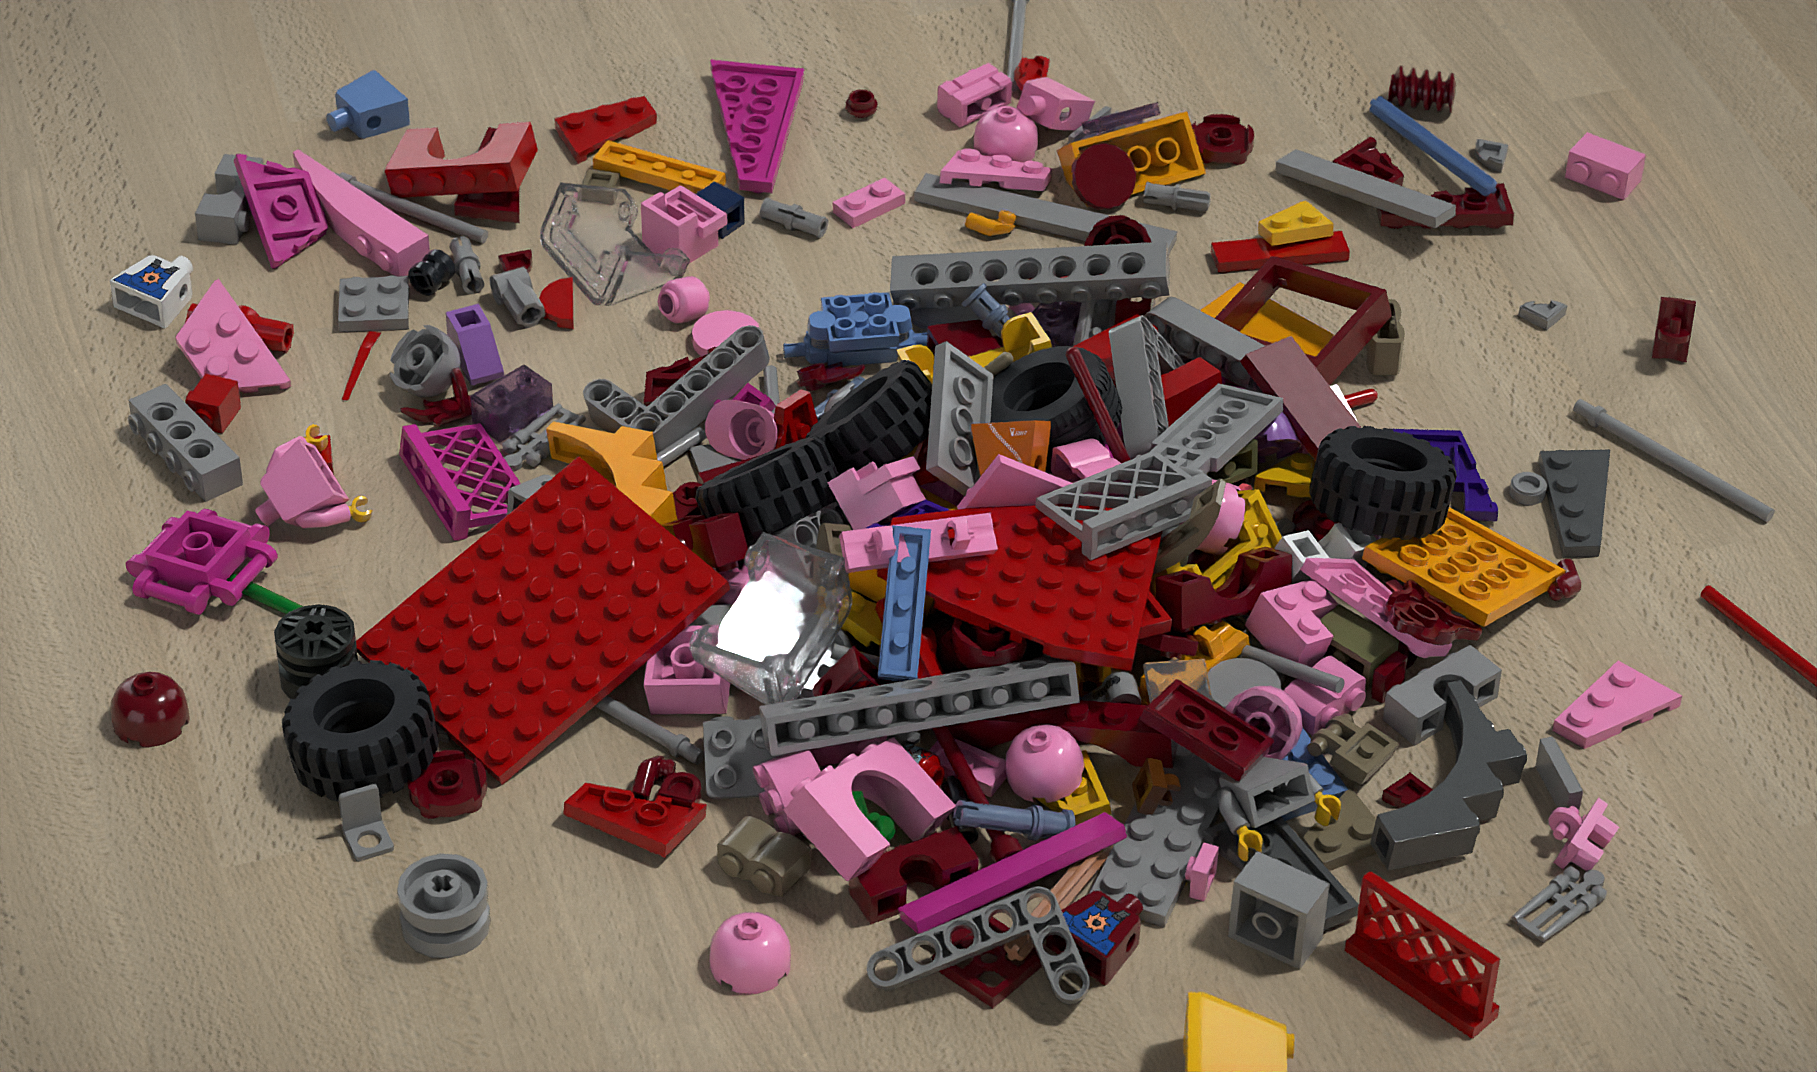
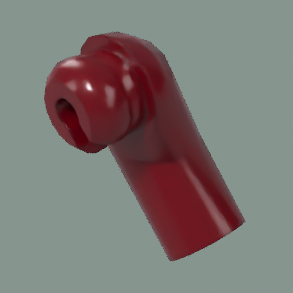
[631,756,676,800]

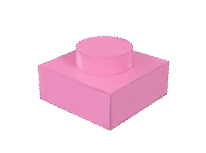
[1185,842,1219,901]

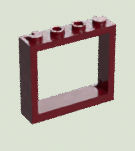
[1215,256,1392,386]

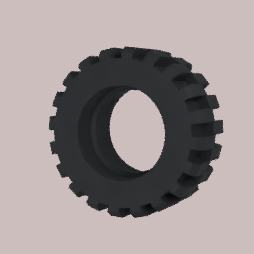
[806,360,932,475]
[1309,426,1457,540]
[695,436,839,542]
[282,660,439,802]

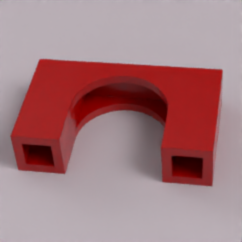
[384,122,538,198]
[1074,314,1222,427]

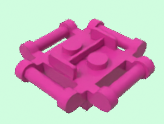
[126,508,278,615]

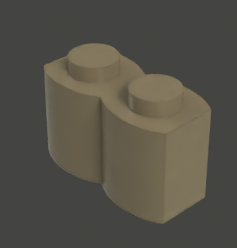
[1365,299,1405,376]
[717,816,811,897]

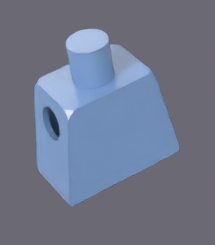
[326,70,410,139]

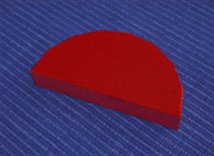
[1014,55,1050,91]
[539,277,574,329]

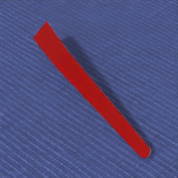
[342,331,381,401]

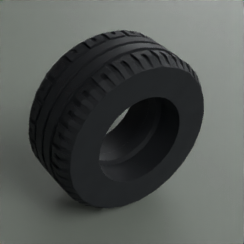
[990,346,1122,474]

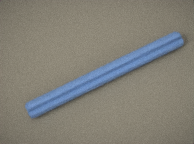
[1370,96,1497,196]

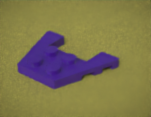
[1393,429,1498,521]

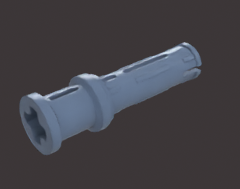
[961,283,1011,338]
[954,800,1075,841]

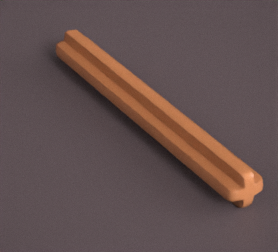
[1004,844,1114,961]

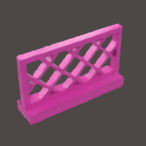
[399,423,521,541]

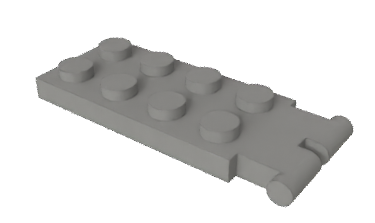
[1135,383,1283,476]

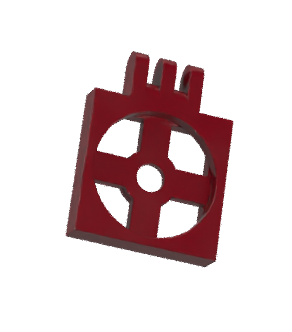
[931,916,1047,1009]

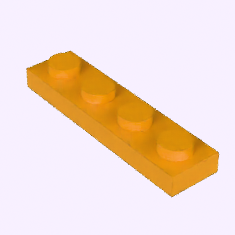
[593,140,726,194]

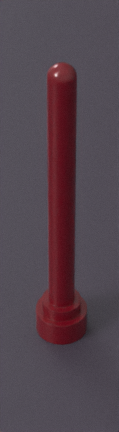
[1066,347,1131,483]
[931,726,1023,863]

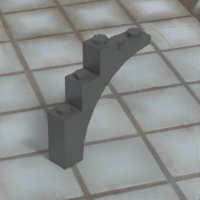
[1370,680,1527,871]

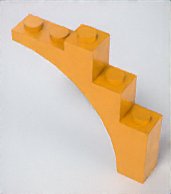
[546,421,677,525]

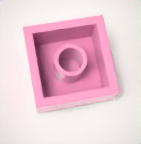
[643,625,734,715]

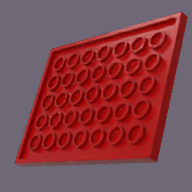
[356,456,730,785]

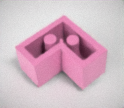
[1245,579,1338,667]

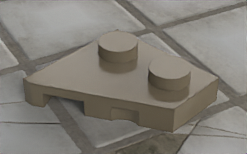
[1302,788,1377,871]

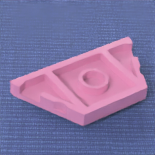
[175,279,291,393]

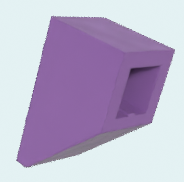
[446,304,504,385]

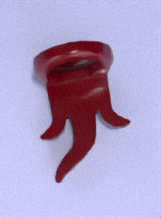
[400,367,482,428]

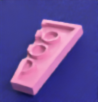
[1300,558,1452,658]

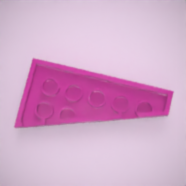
[710,60,804,193]

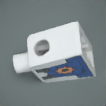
[110,255,193,328]

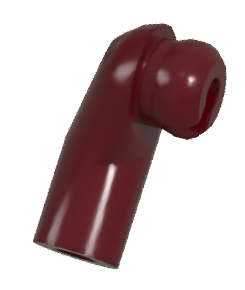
[1547,559,1581,602]

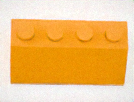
[1057,111,1206,207]

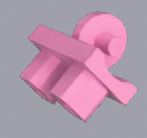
[1548,797,1619,871]

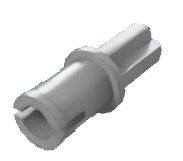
[1143,182,1211,211]

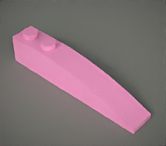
[293,149,430,276]

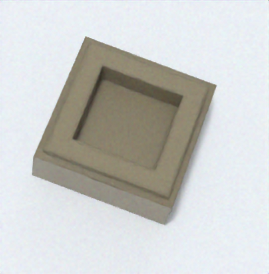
[580,169,620,202]

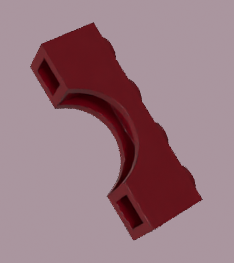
[1156,546,1292,632]

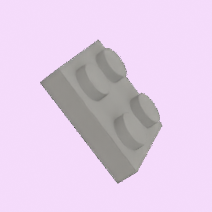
[338,275,409,332]

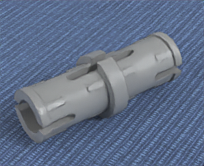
[760,198,828,238]
[449,236,484,294]

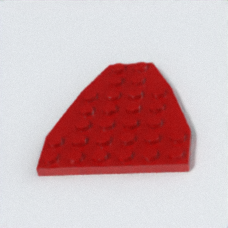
[877,504,1163,671]

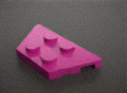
[233,153,329,269]

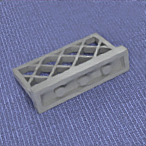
[1036,450,1212,560]

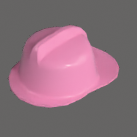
[705,400,777,460]

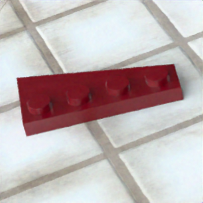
[454,127,520,223]
[1376,183,1514,229]

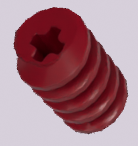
[1388,65,1456,114]

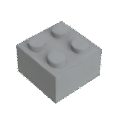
[1228,851,1329,969]

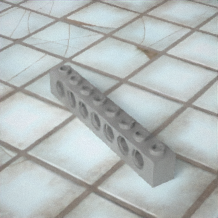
[890,242,1170,311]
[759,656,1080,756]

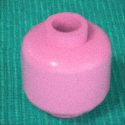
[658,276,710,324]

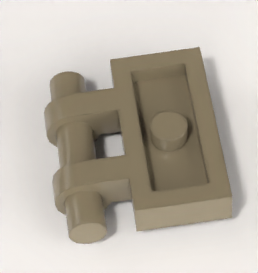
[1307,713,1399,785]

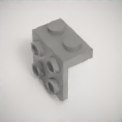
[703,715,783,799]

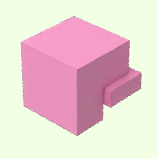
[641,185,727,269]
[827,456,926,530]

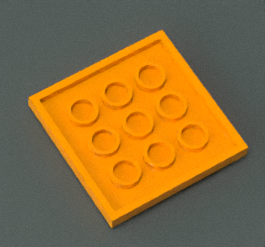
[1362,507,1566,627]

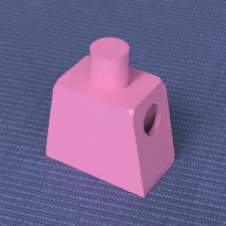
[1017,77,1095,131]

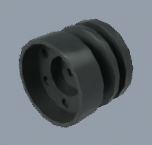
[274,604,358,699]

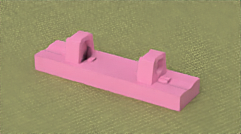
[839,513,998,573]

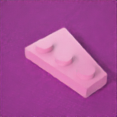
[1552,661,1682,749]

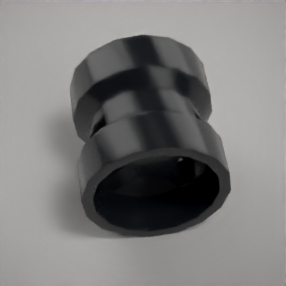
[408,249,456,296]

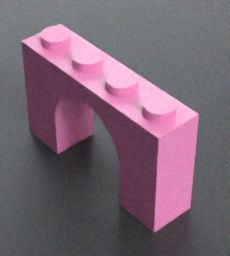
[783,737,955,882]

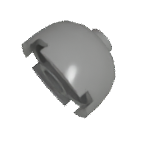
[390,325,461,397]

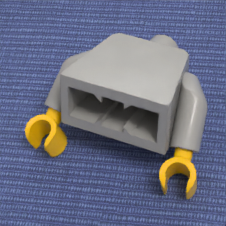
[1218,757,1341,862]

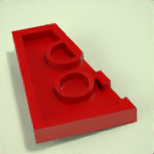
[563,782,707,857]

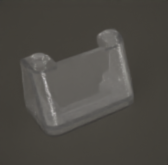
[540,182,690,306]
[689,532,852,705]

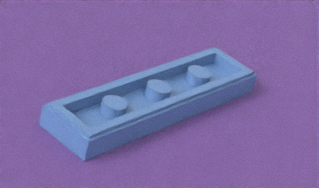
[877,525,931,682]

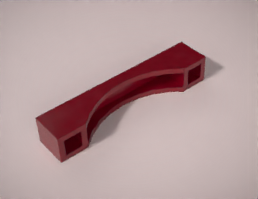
[947,700,1178,768]

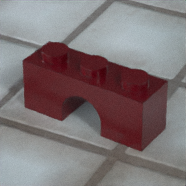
[662,513,750,573]
[849,826,979,925]

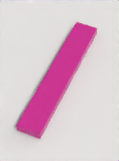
[898,812,1127,934]

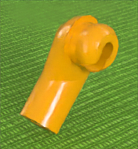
[965,210,1016,236]

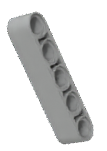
[1144,297,1265,394]

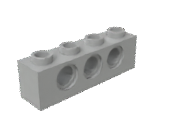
[128,383,243,502]

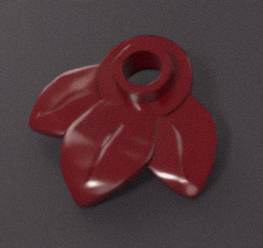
[796,362,865,391]

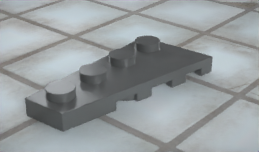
[1538,449,1610,558]
[1202,816,1359,930]

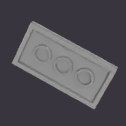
[926,341,993,496]

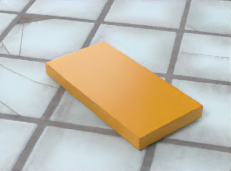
[1200,282,1334,357]

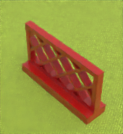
[1344,871,1500,1039]

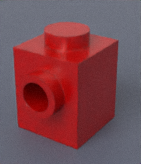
[185,373,241,434]

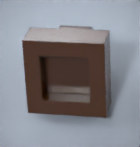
[1132,758,1181,815]

